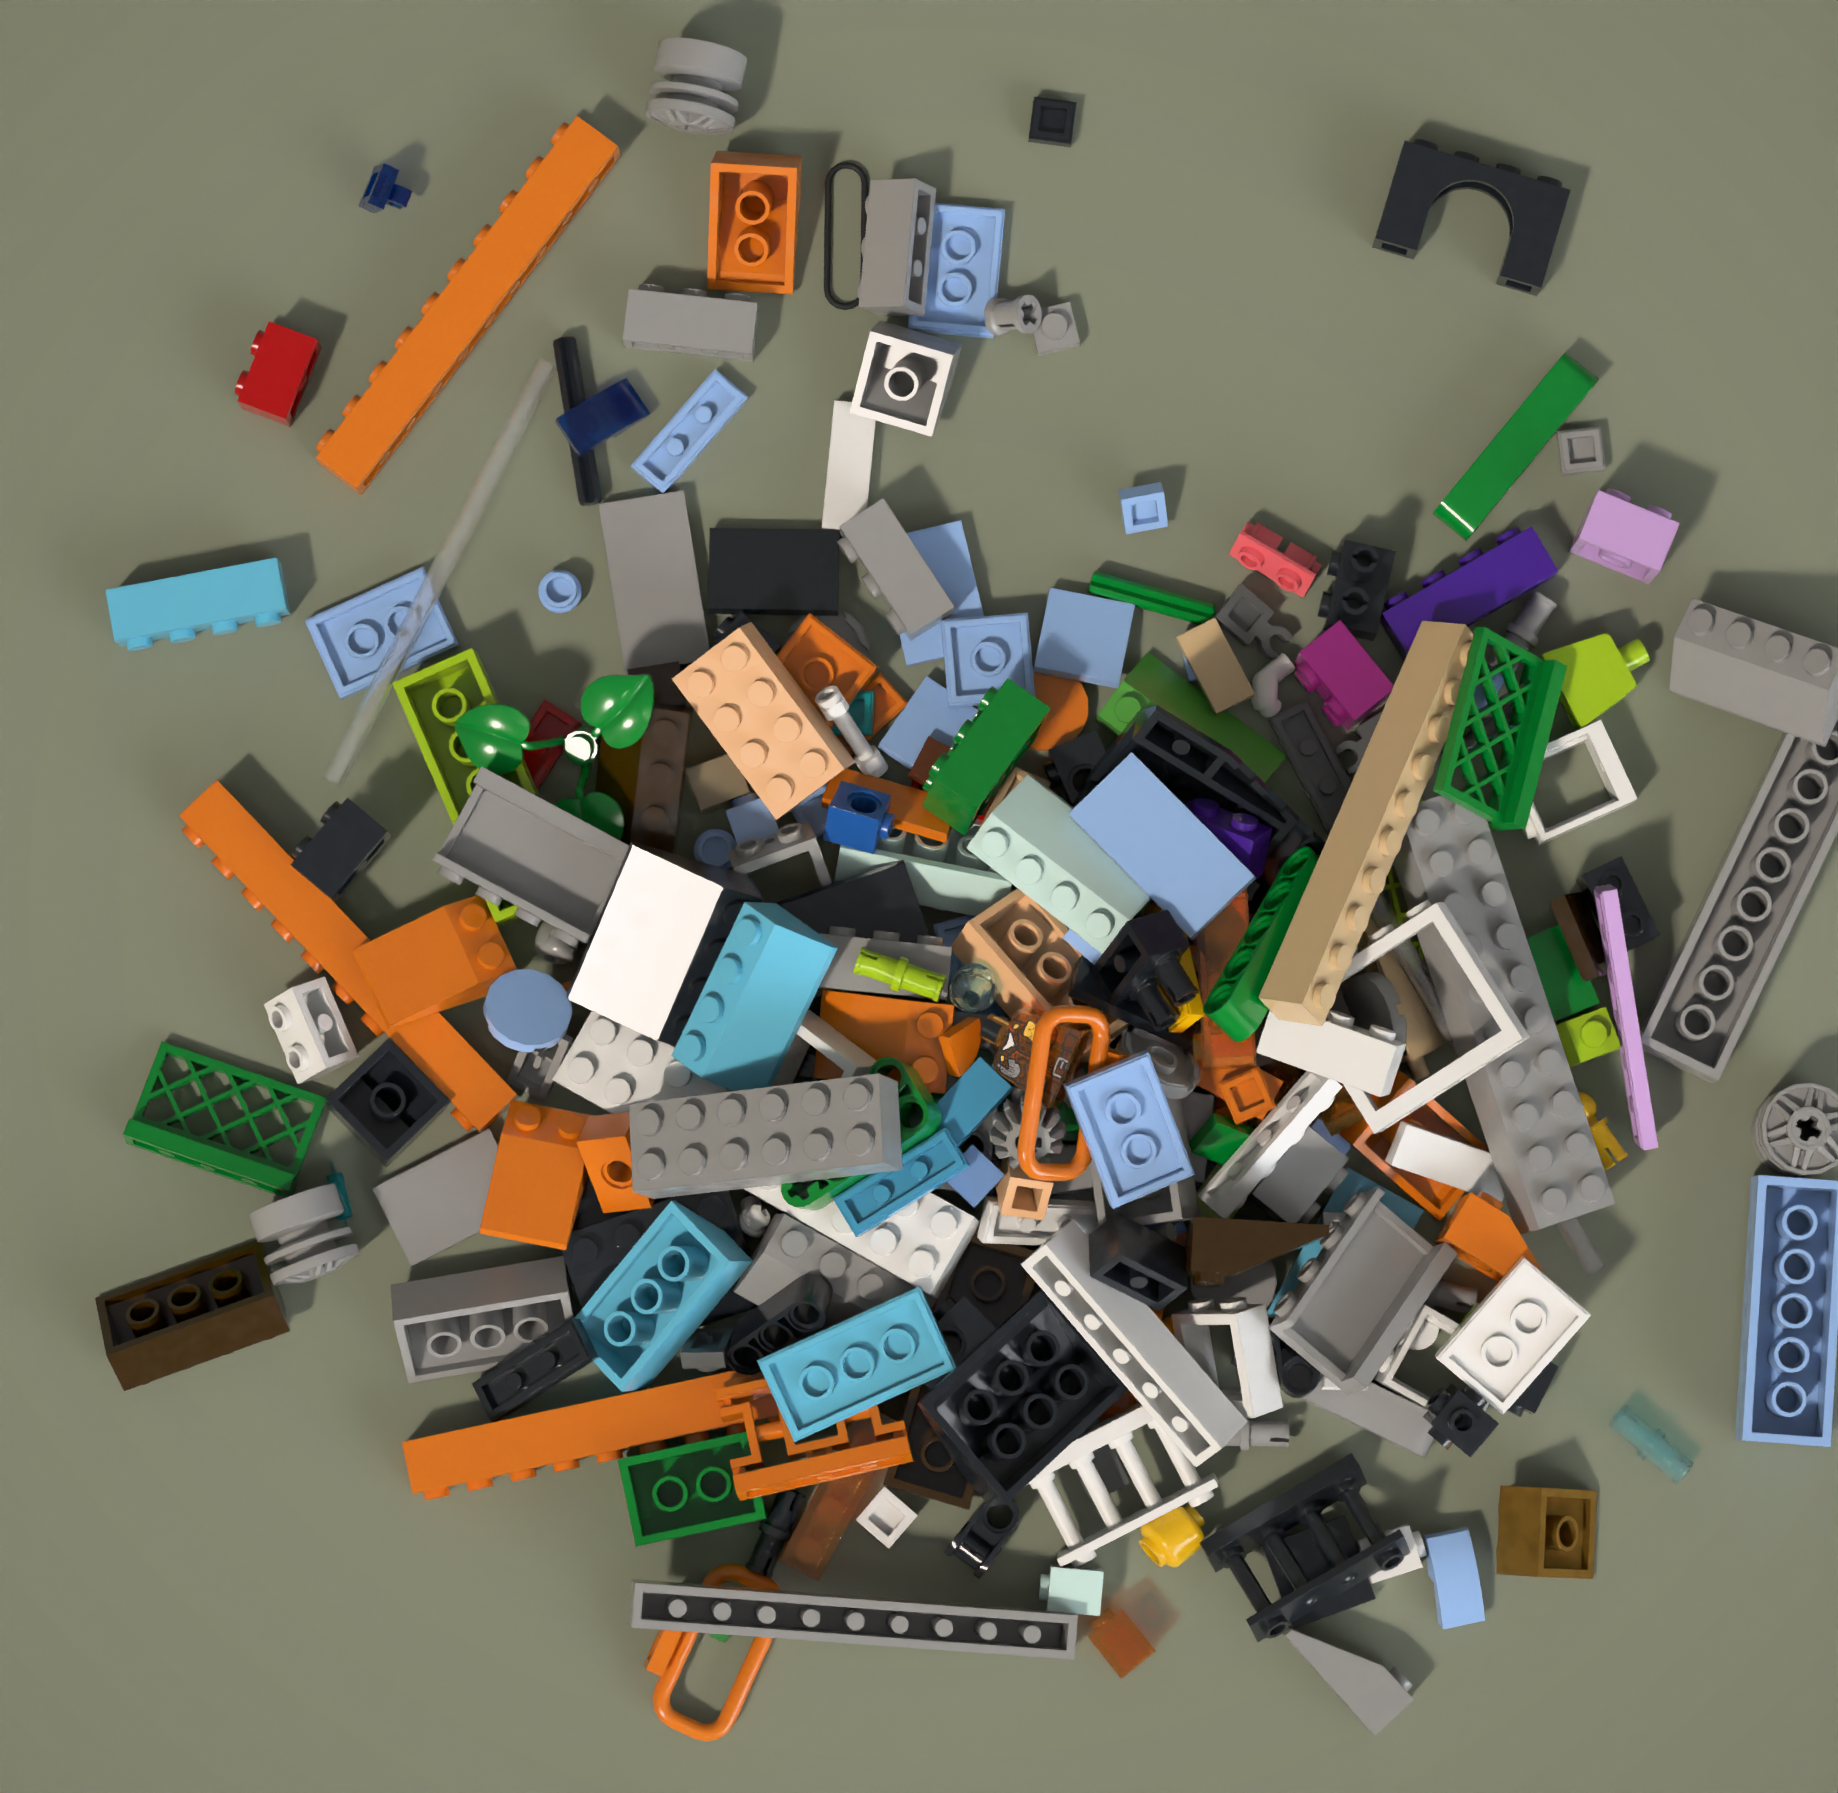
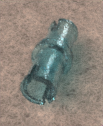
[1608,1405,1694,1484]

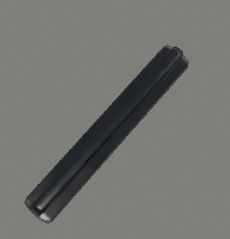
[553,337,602,506]

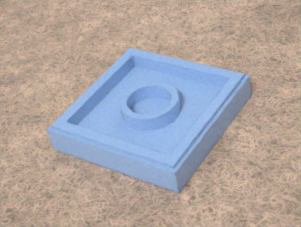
[1033,587,1135,689]
[941,613,1035,708]
[878,676,978,770]

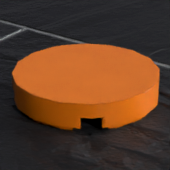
[1029,667,1088,752]

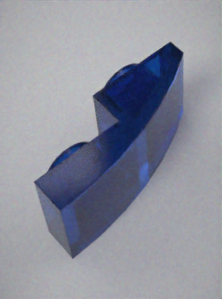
[555,378,651,458]

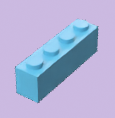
[105,557,291,651]

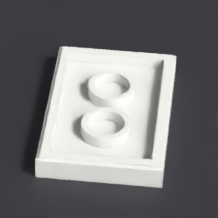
[1435,1255,1591,1414]

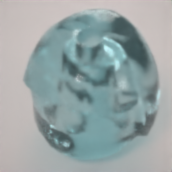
[949,963,997,1013]

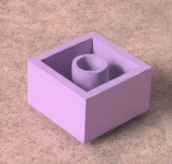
[1569,489,1680,585]

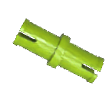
[853,947,947,1002]

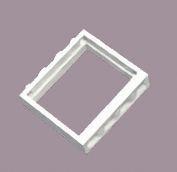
[1342,900,1530,1134]

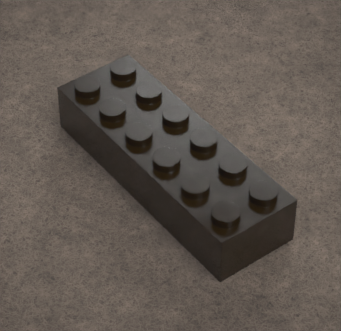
[883,1234,1035,1510]

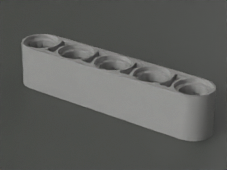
[1230,1355,1434,1458]

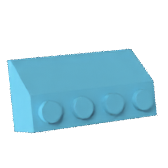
[671,902,838,1091]
[574,1201,753,1392]

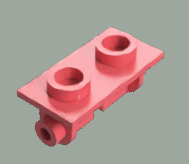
[1229,521,1322,598]

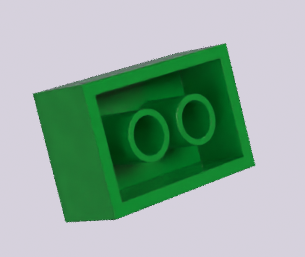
[922,678,1051,836]
[618,1432,767,1547]

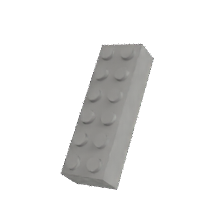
[629,1073,903,1199]

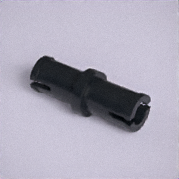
[745,1489,806,1578]

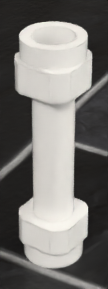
[815,686,888,778]

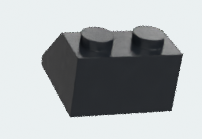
[325,1038,450,1168]

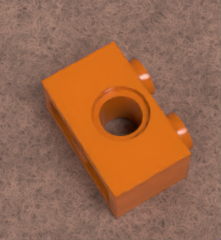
[576,1112,656,1213]

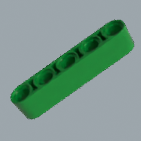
[1433,352,1599,541]
[1203,846,1320,1042]

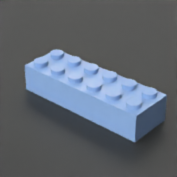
[1735,1175,1838,1447]

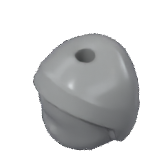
[535,921,582,964]

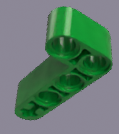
[781,1057,942,1211]

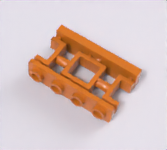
[715,1377,913,1501]

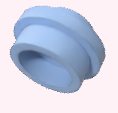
[538,570,582,614]
[694,829,737,869]

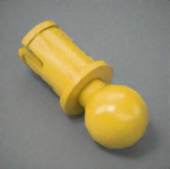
[1578,1092,1628,1171]

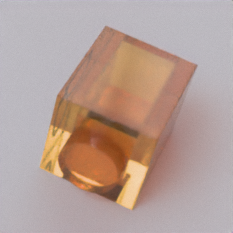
[1087,1607,1156,1679]

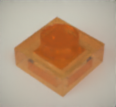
[1319,1082,1365,1136]

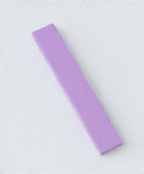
[1594,884,1658,1150]

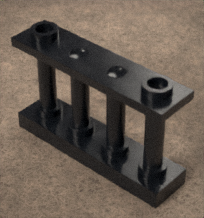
[1200,1453,1411,1642]

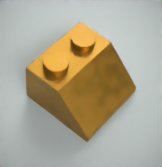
[1496,1485,1597,1579]

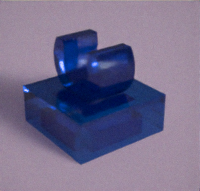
[359,163,413,213]

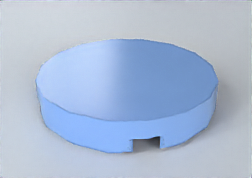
[483,969,572,1052]

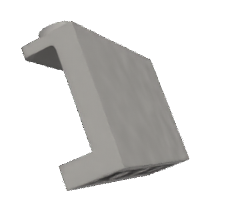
[431,766,629,948]
[1268,1186,1458,1395]

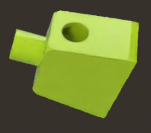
[1540,633,1650,731]

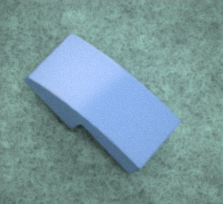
[1424,1527,1485,1629]

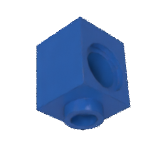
[823,781,895,854]

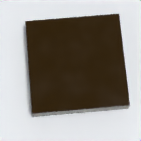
[1550,892,1607,982]

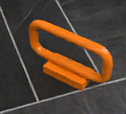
[1017,1005,1132,1181]
[643,1563,781,1741]

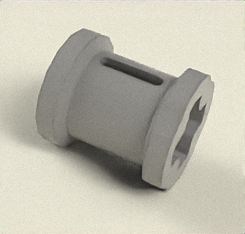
[984,294,1042,335]

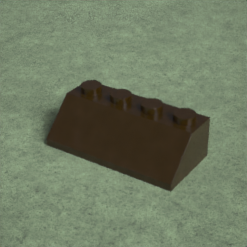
[595,702,693,854]
[95,1240,290,1391]

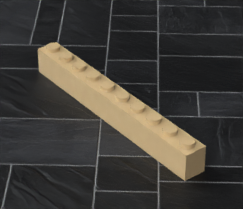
[1258,621,1474,1026]

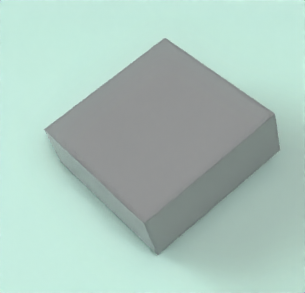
[1556,427,1606,476]

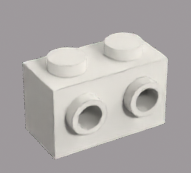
[264,977,359,1084]

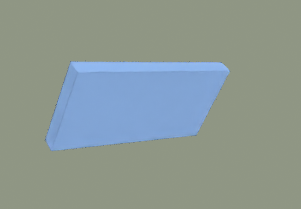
[1068,752,1256,940]

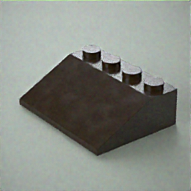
[1185,1216,1329,1287]

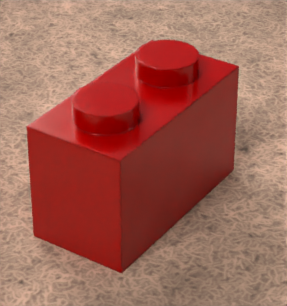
[235,321,322,427]

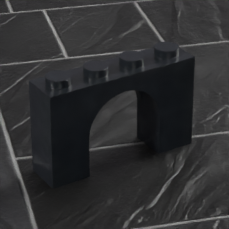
[1372,139,1571,296]

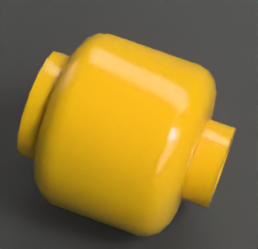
[1139,1504,1205,1568]

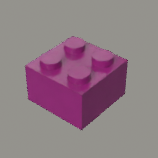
[1293,620,1394,732]

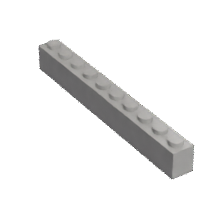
[628,1579,1078,1660]

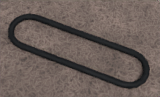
[824,162,868,310]

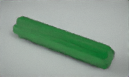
[1088,571,1215,625]

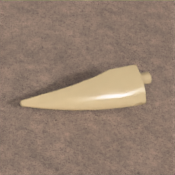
[1358,917,1445,1081]

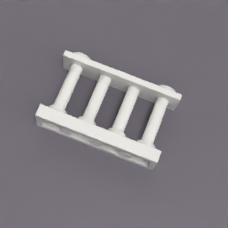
[1027,1402,1218,1568]

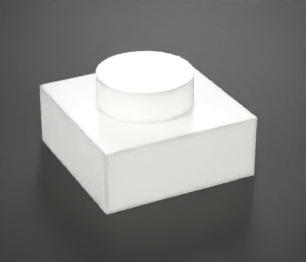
[856,1486,918,1549]

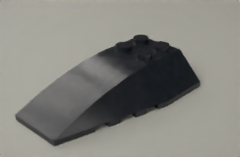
[1072,705,1326,915]

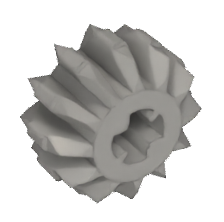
[990,1093,1066,1169]

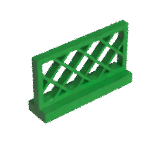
[1433,627,1567,831]
[123,1041,326,1198]

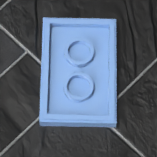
[908,203,1005,339]
[899,520,984,667]
[305,567,460,700]
[1063,1050,1195,1209]

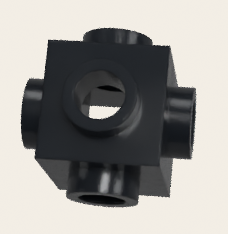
[1423,1383,1499,1458]

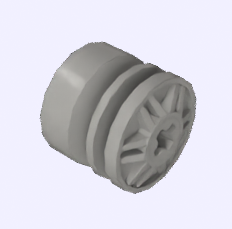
[645,37,747,136]
[1751,1083,1838,1178]
[248,1183,360,1286]

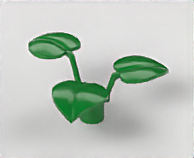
[455,674,654,841]

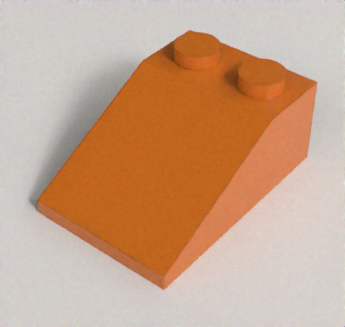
[707,151,802,294]
[353,895,517,1029]
[813,989,954,1094]
[1333,1070,1489,1222]
[480,1100,593,1250]
[1433,1191,1544,1283]

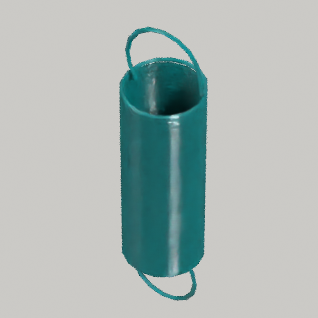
[326,1161,353,1227]

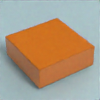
[1218,1066,1277,1125]

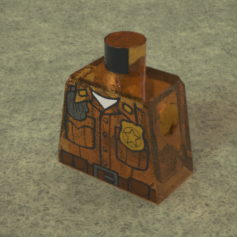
[980,1007,1093,1108]

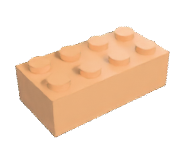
[672,622,855,820]

